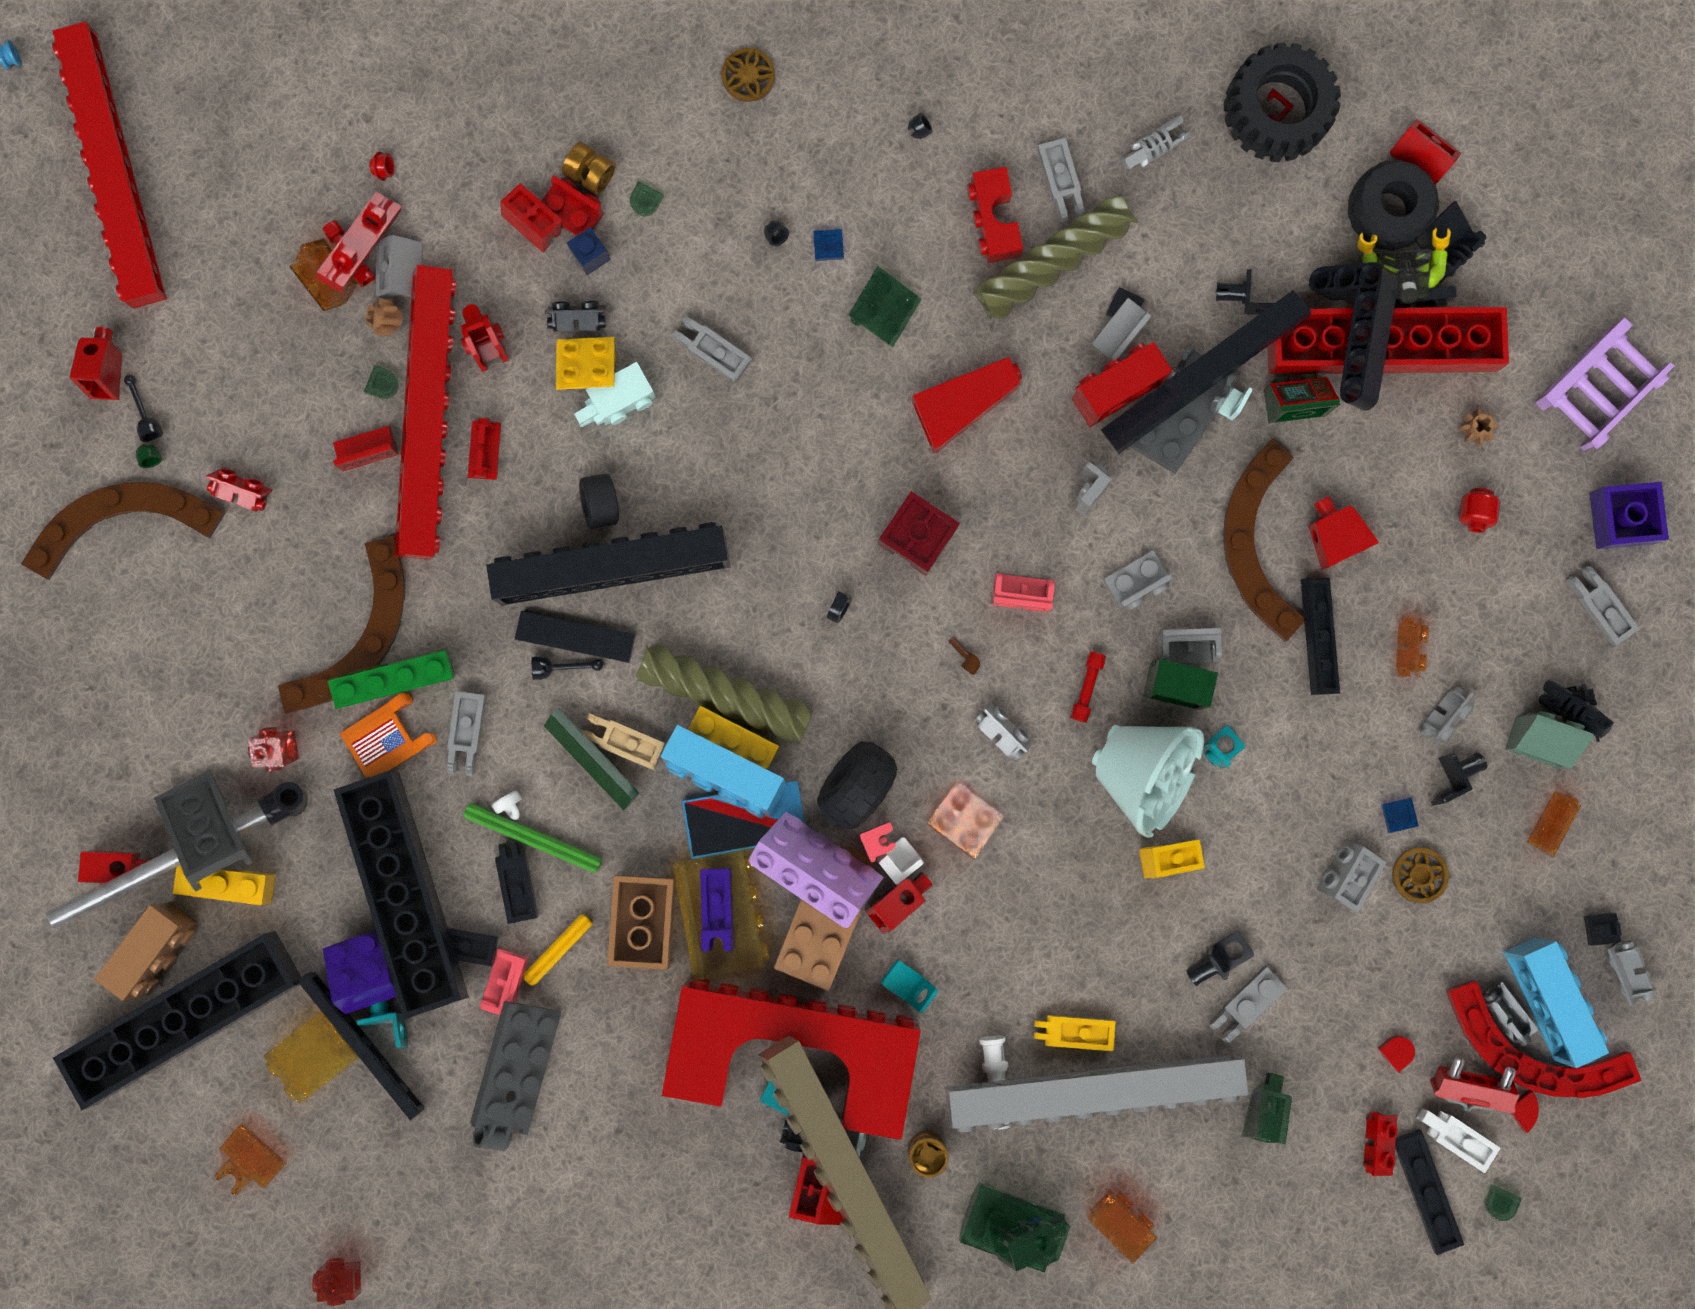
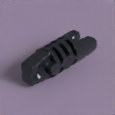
[1538,680,1614,738]

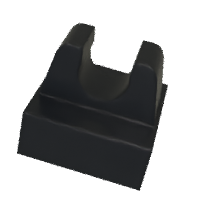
[1584,912,1622,946]

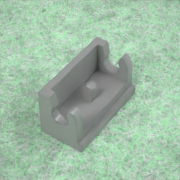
[1158,628,1222,663]

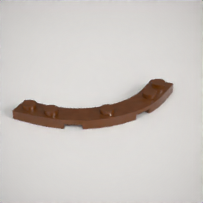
[1223,439,1304,642]
[21,482,225,580]
[278,536,405,714]

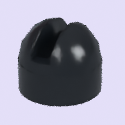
[908,113,932,139]
[764,220,789,246]

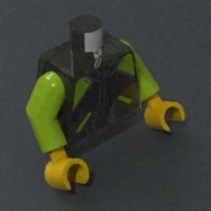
[1357,228,1451,303]

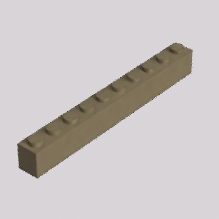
[758,1035,932,1309]

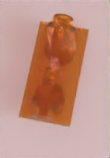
[1395,617,1429,678]
[1527,791,1581,857]

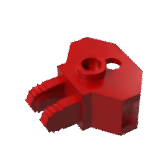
[460,304,510,372]

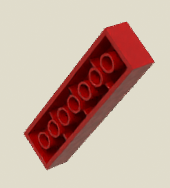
[1267,307,1509,374]

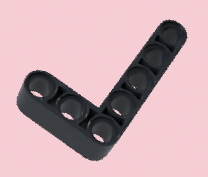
[1309,262,1398,411]

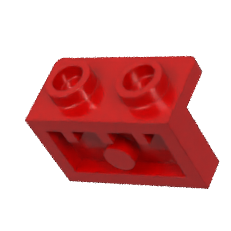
[541,175,604,236]

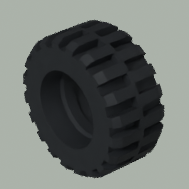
[1223,42,1341,162]

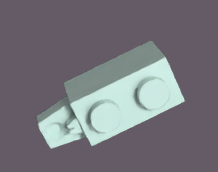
[574,362,656,427]

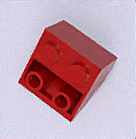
[789,1153,844,1225]

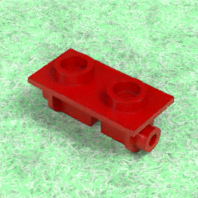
[467,418,501,480]
[206,468,273,512]
[1363,1111,1398,1177]

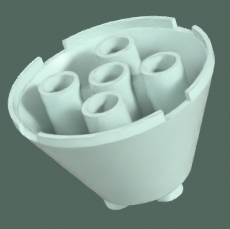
[1092,725,1204,838]

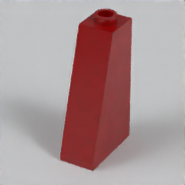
[912,357,1022,454]

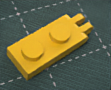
[1033,1015,1116,1051]

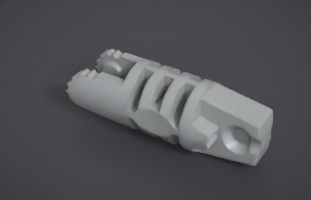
[1120,114,1191,169]

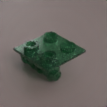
[848,266,922,347]

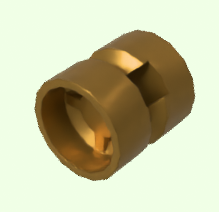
[562,141,616,195]
[908,1131,948,1178]

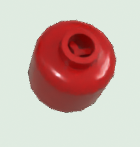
[1459,488,1501,533]

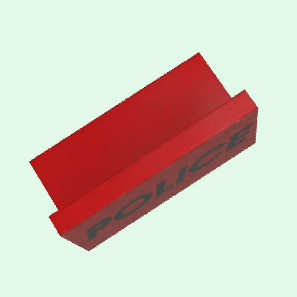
[333,426,399,471]

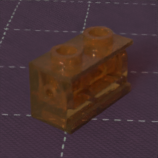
[289,239,359,311]
[1086,1189,1158,1264]

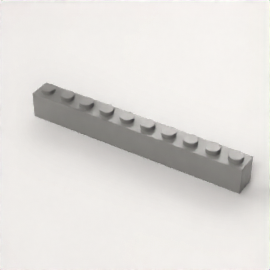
[945,1054,1248,1132]

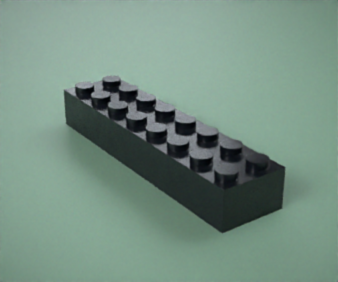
[486,522,731,606]
[333,770,469,1020]
[53,931,301,1111]

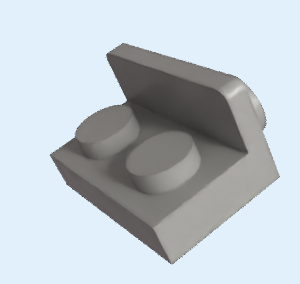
[1076,462,1112,517]
[1103,550,1174,610]
[1317,840,1387,913]

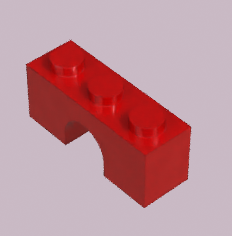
[967,166,1023,264]

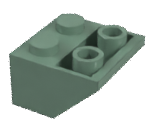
[1505,711,1594,769]

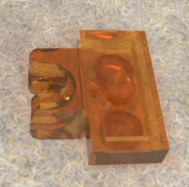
[215,1124,287,1195]

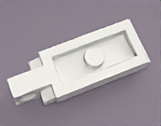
[1416,1108,1500,1173]

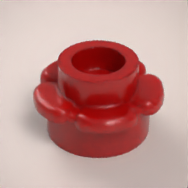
[369,152,395,181]

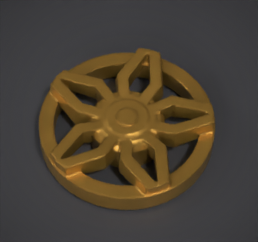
[721,47,775,102]
[1392,848,1449,903]

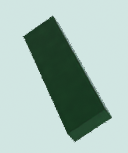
[544,708,639,810]

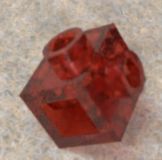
[247,727,299,772]
[312,1258,361,1306]

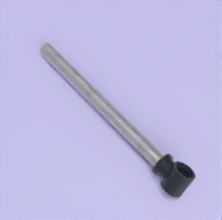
[46,782,308,929]

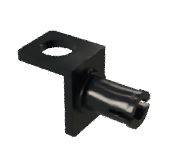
[1216,269,1274,315]
[1431,753,1487,806]
[1186,931,1254,986]

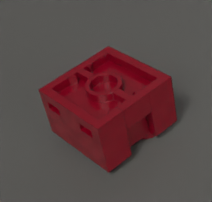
[878,491,960,576]

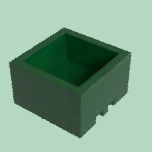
[1143,659,1218,710]

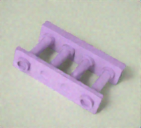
[1535,317,1674,451]

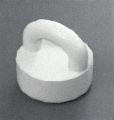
[492,790,522,820]

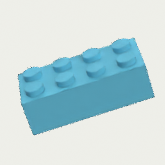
[660,725,787,819]
[1503,937,1609,1068]

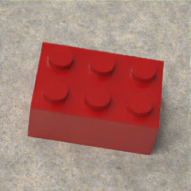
[1072,342,1172,428]

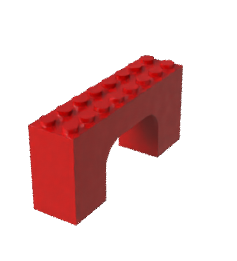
[661,977,921,1140]

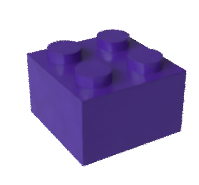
[1589,482,1669,550]
[323,930,396,1014]

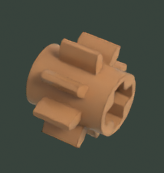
[366,299,402,336]
[1458,408,1499,447]

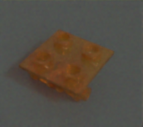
[927,781,1004,859]

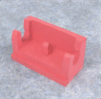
[992,573,1055,612]
[859,822,896,863]
[480,948,530,1015]

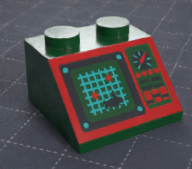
[1264,374,1340,424]

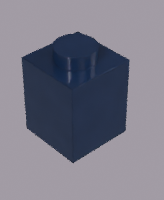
[567,227,610,275]

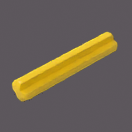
[522,914,593,986]

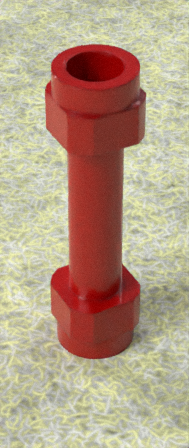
[322,220,375,287]
[1070,651,1106,723]

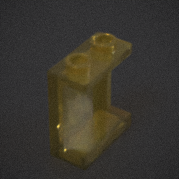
[263,1011,360,1104]

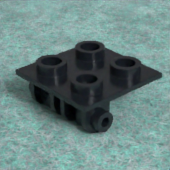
[1415,201,1487,283]

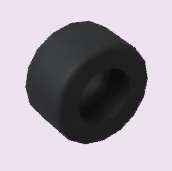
[579,474,619,529]

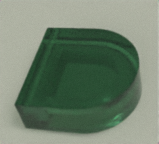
[630,181,664,217]
[364,365,399,399]
[1485,1184,1522,1221]

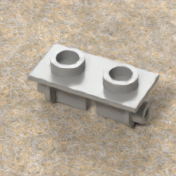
[1420,687,1475,747]
[975,703,1032,761]
[1608,940,1656,1006]

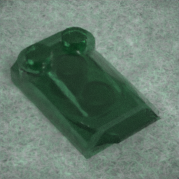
[959,1182,1071,1273]

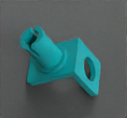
[357,1000,408,1049]

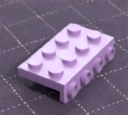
[749,812,884,928]

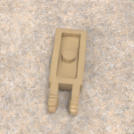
[581,713,665,770]

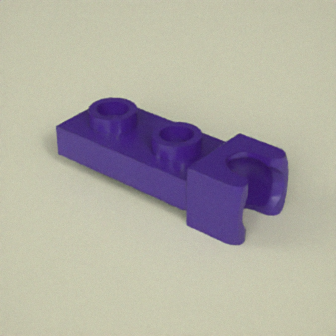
[700,868,735,952]

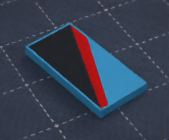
[682,781,805,859]

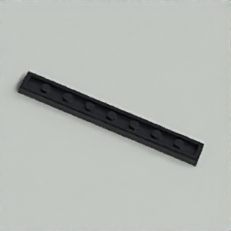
[1101,290,1312,454]

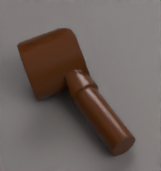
[949,637,980,675]

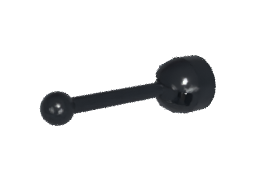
[124,375,163,442]
[531,656,603,680]

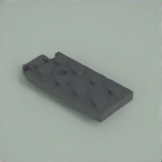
[470,1001,561,1151]

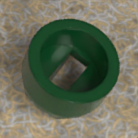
[136,444,162,468]

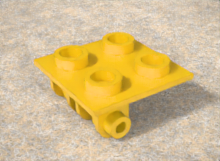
[556,337,617,390]

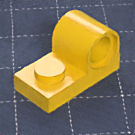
[1139,839,1205,878]

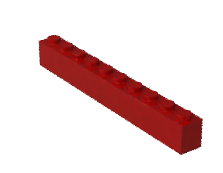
[52,21,167,309]
[394,265,456,560]

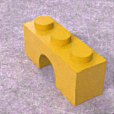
[688,706,780,770]
[172,865,276,905]

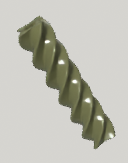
[974,196,1138,320]
[636,644,813,742]

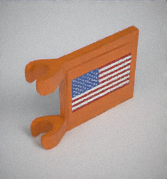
[339,693,437,778]

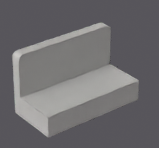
[376,235,422,299]
[1091,298,1152,360]

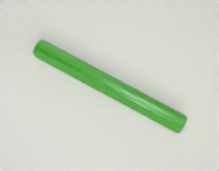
[464,803,602,873]

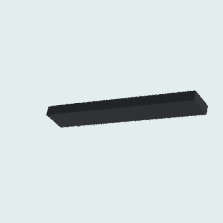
[297,972,424,1120]

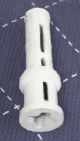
[979,1035,1011,1130]

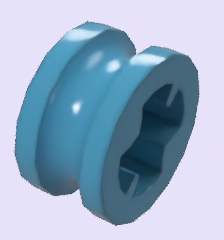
[0,40,22,70]

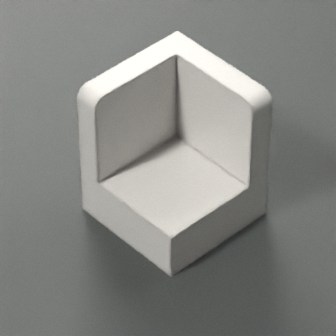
[876,837,924,885]

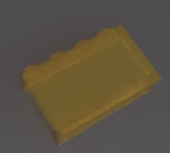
[672,850,770,981]

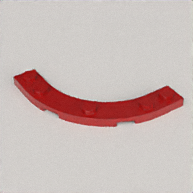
[1446,980,1642,1098]

